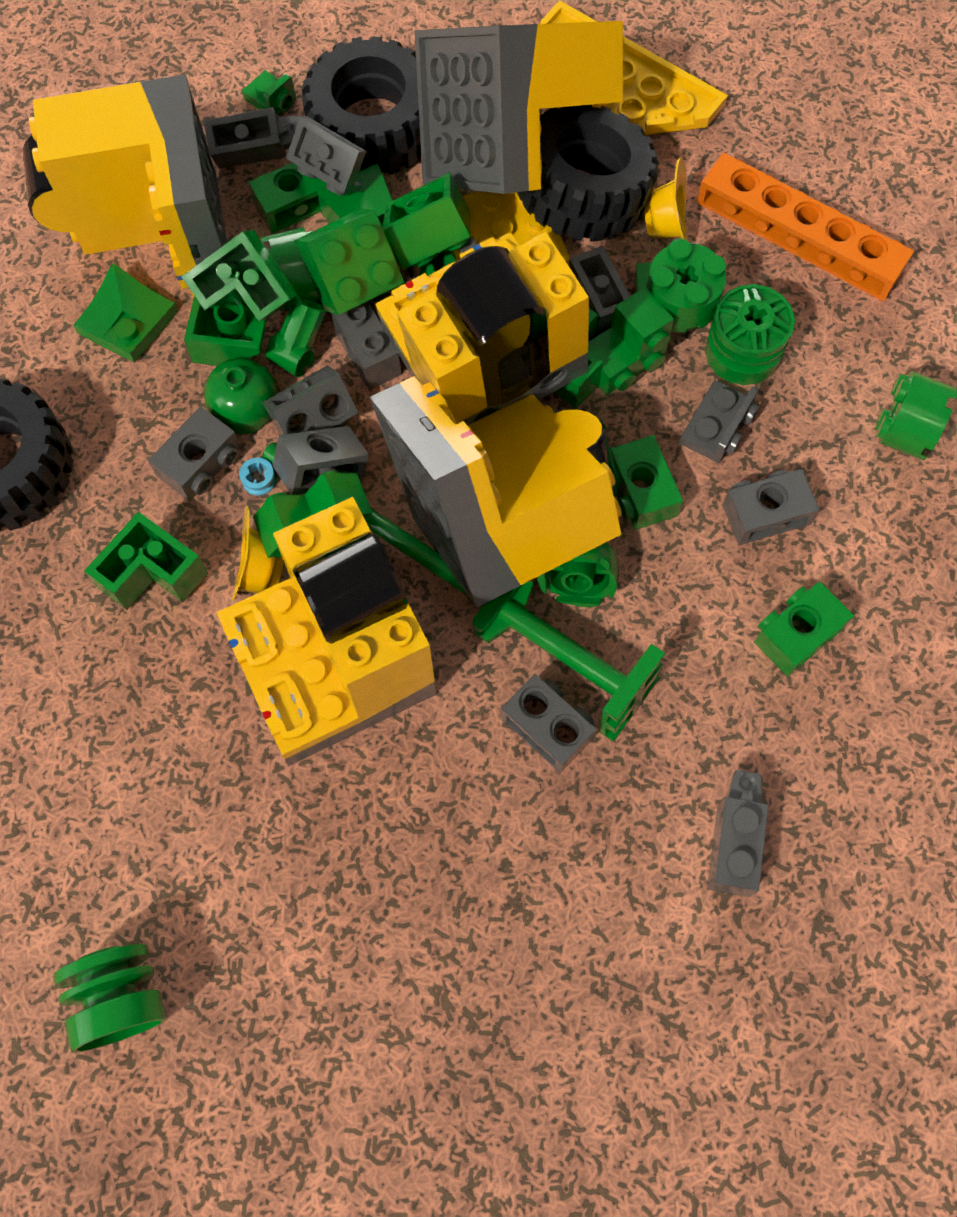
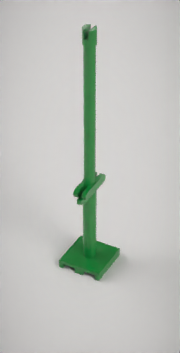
[262,442,665,742]

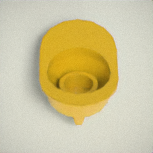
[644,157,688,241]
[232,505,283,600]

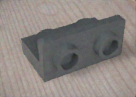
[286,117,366,196]
[679,380,760,463]

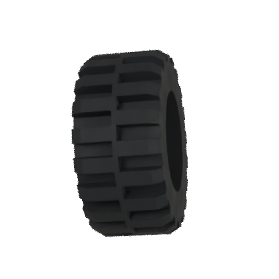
[302,36,421,175]
[517,105,659,242]
[0,379,73,532]

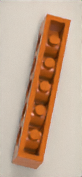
[697,152,914,302]

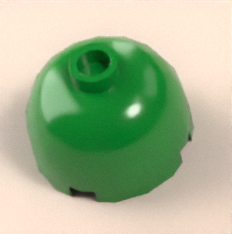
[203,358,279,435]
[537,542,619,607]

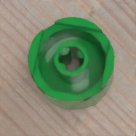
[261,227,321,311]
[646,239,726,333]
[874,371,957,461]

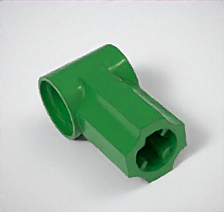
[265,296,326,378]

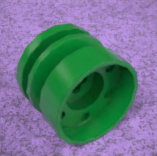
[705,284,795,385]
[53,944,167,1053]

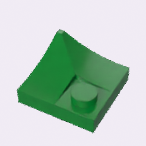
[73,263,178,363]

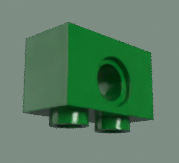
[248,162,327,234]
[607,435,683,530]
[754,581,854,677]

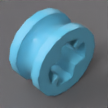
[239,457,276,496]

